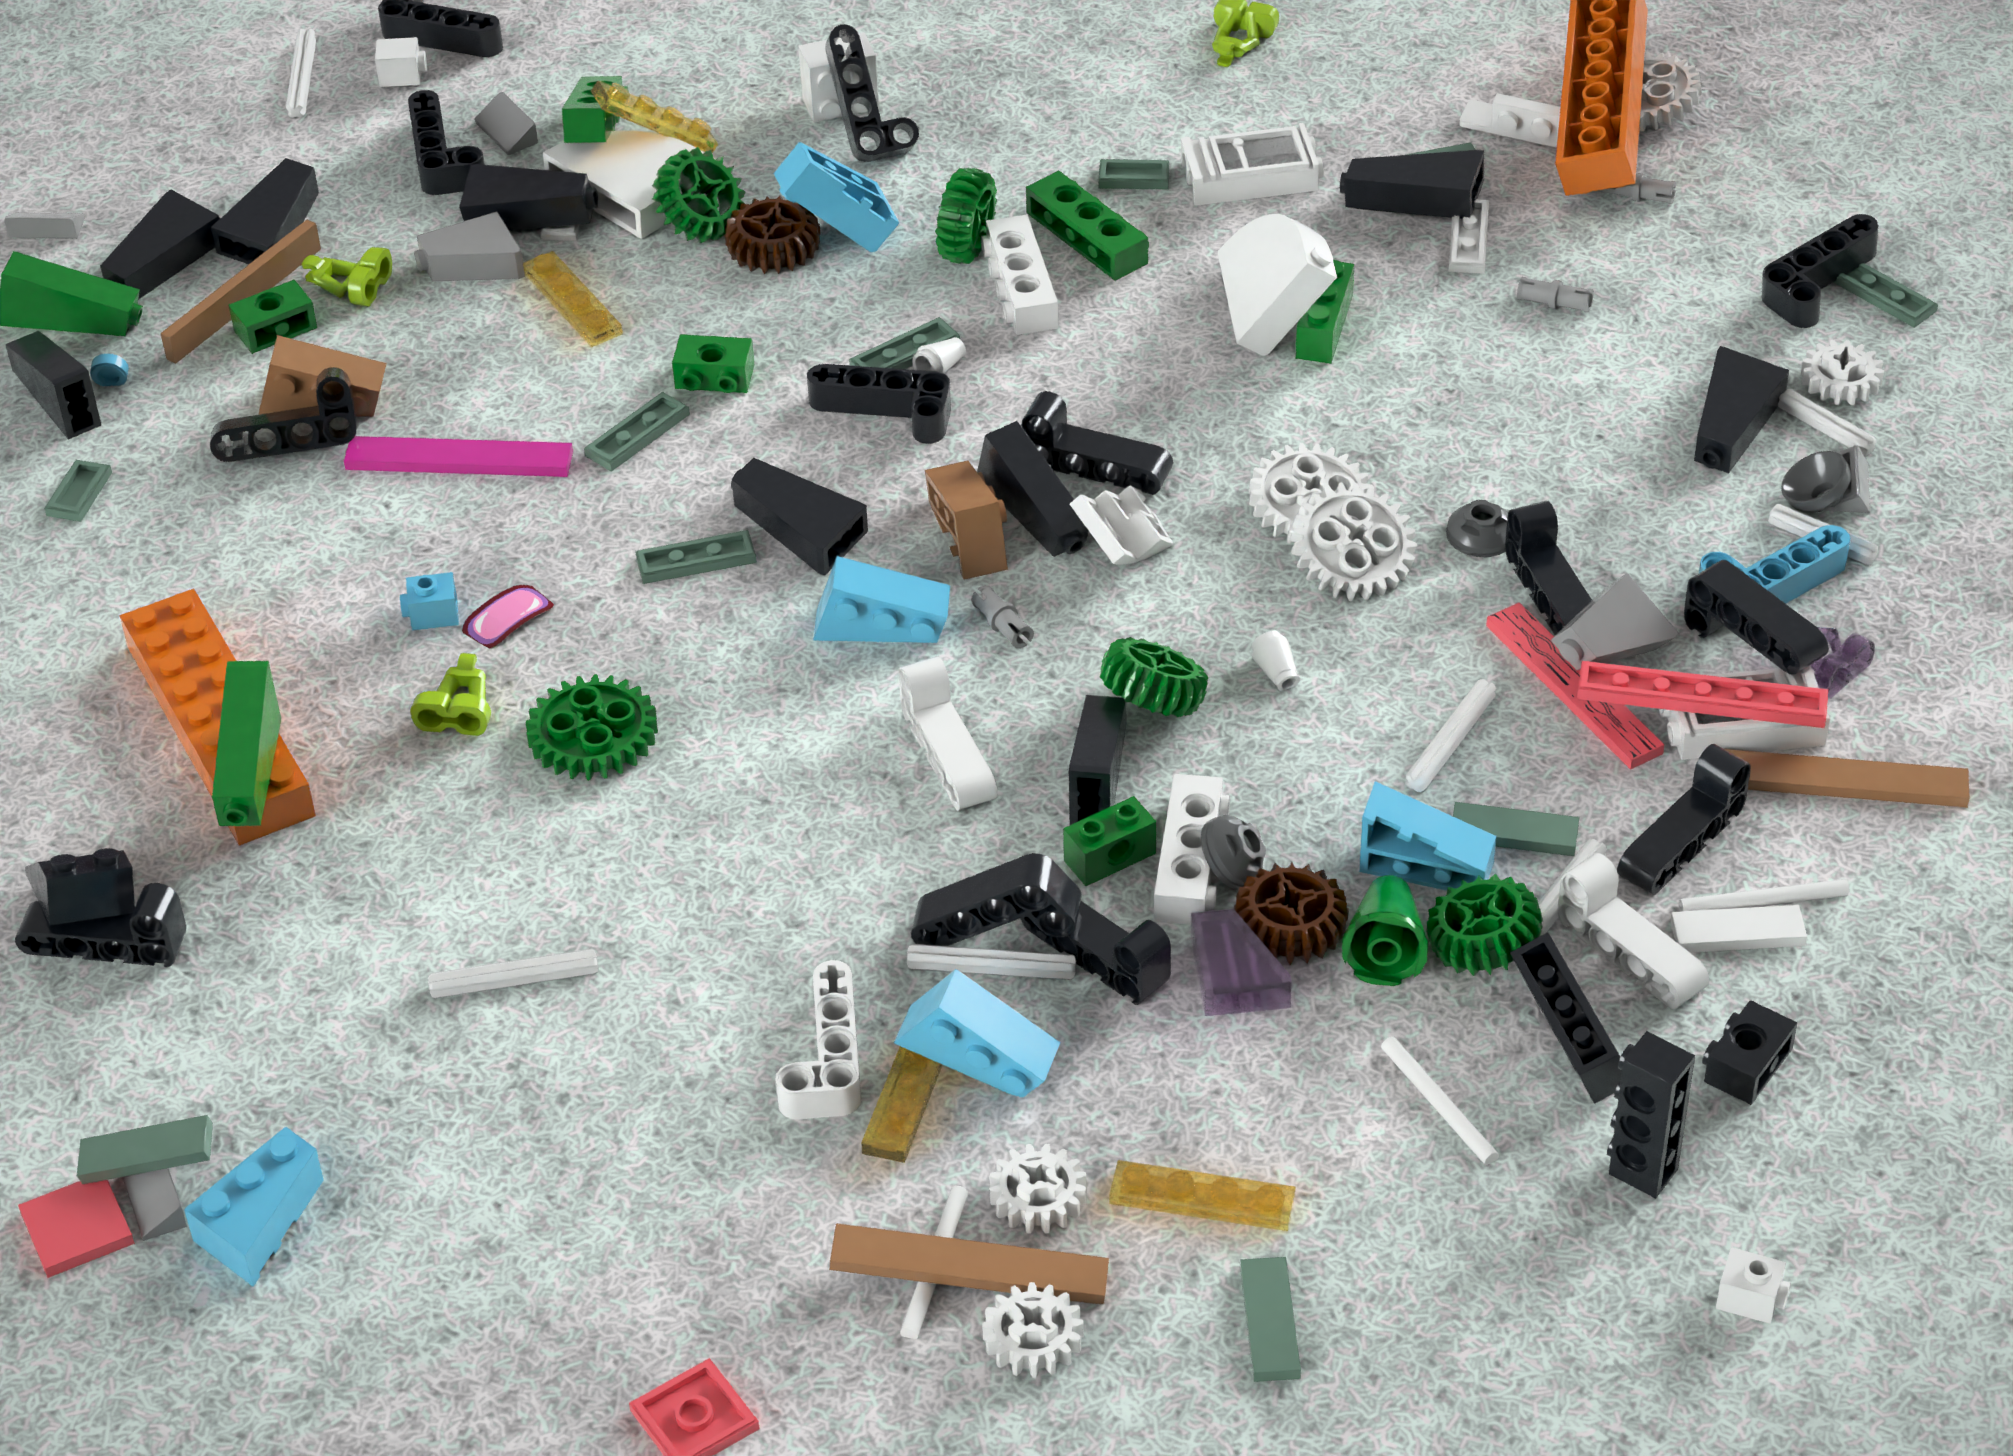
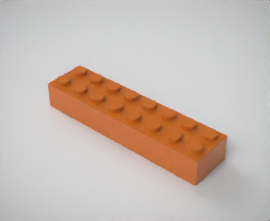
[1555,0,1648,196]
[119,588,316,846]

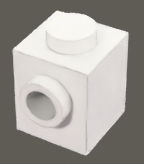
[375,37,427,87]
[1716,1247,1791,1324]

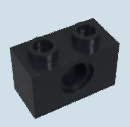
[1702,1000,1797,1105]

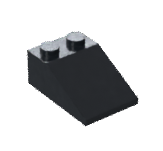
[25,848,135,925]

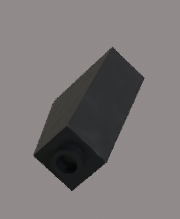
[1339,150,1484,219]
[211,158,319,264]
[459,164,598,231]
[100,189,220,300]
[5,330,102,440]
[1694,346,1789,473]
[977,421,1089,557]
[731,457,868,576]
[1068,695,1127,825]

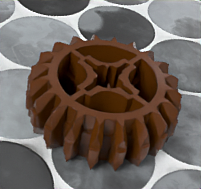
[725,195,821,275]
[1233,862,1349,965]

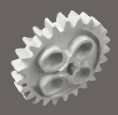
[1639,52,1702,131]
[1248,443,1373,544]
[1290,483,1417,601]

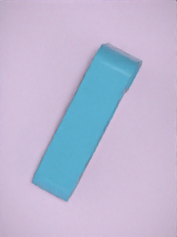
[1699,525,1851,604]

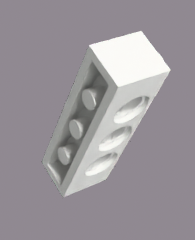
[981,214,1059,335]
[1154,773,1230,926]

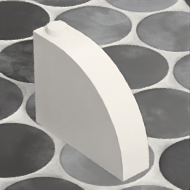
[543,130,716,239]
[1217,214,1337,356]

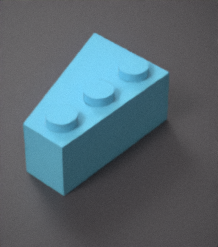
[773,142,899,252]
[813,556,950,643]
[1359,781,1496,891]
[894,969,1060,1097]
[184,1127,324,1287]

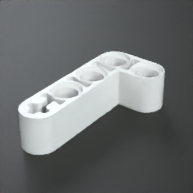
[899,656,998,811]
[1558,853,1709,1009]
[775,960,861,1119]

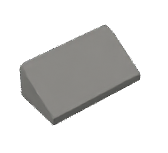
[474,92,538,155]
[4,212,85,239]
[1823,445,1871,513]
[123,1168,187,1241]

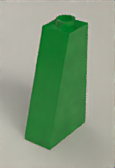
[0,251,143,336]
[212,661,281,826]

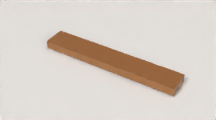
[160,219,321,364]
[1725,749,1970,808]
[829,1223,1109,1304]

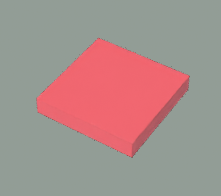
[18,1180,135,1278]
[629,1358,760,1456]

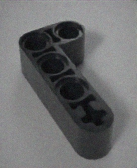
[378,0,503,57]
[825,24,919,162]
[408,90,485,195]
[1761,214,1879,328]
[807,364,951,444]
[210,367,357,462]
[1021,391,1174,495]
[1505,500,1592,635]
[1684,560,1829,675]
[1617,744,1751,895]
[911,853,1082,946]
[15,883,186,967]
[1020,901,1171,1005]

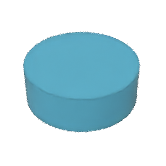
[90,354,129,386]

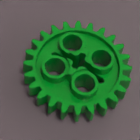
[526,674,658,781]

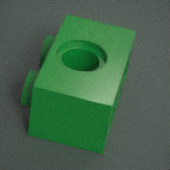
[228,279,318,354]
[672,334,755,393]
[1063,796,1156,886]

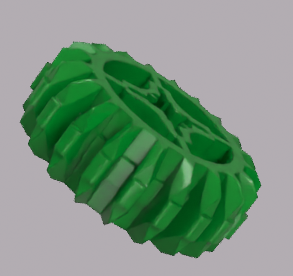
[652,147,746,243]
[935,168,997,264]
[1100,637,1208,717]
[1426,874,1543,976]

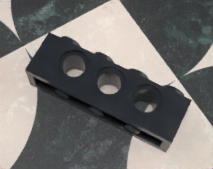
[1510,932,1622,1104]
[1607,1031,1695,1199]

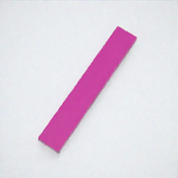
[344,436,573,477]

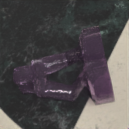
[1811,627,1875,698]

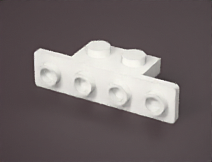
[1459,93,1560,148]

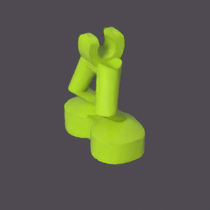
[1212,0,1279,67]
[302,247,392,307]
[410,653,491,736]

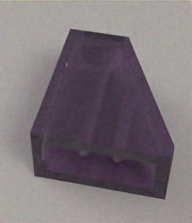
[1191,909,1292,1016]

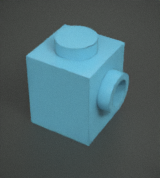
[400,572,459,630]

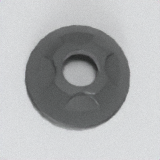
[1781,451,1851,512]
[1446,500,1508,557]
[1201,815,1266,890]

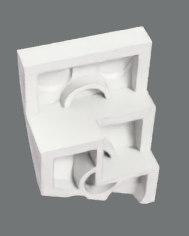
[1070,486,1173,565]

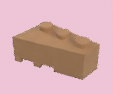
[258,335,387,417]
[925,460,1008,580]

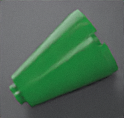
[1342,875,1428,986]

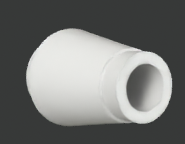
[912,337,966,374]
[1251,631,1300,691]

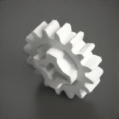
[1800,340,1884,405]
[989,1144,1087,1234]
[982,1282,1084,1378]

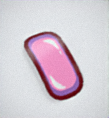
[462,585,554,649]

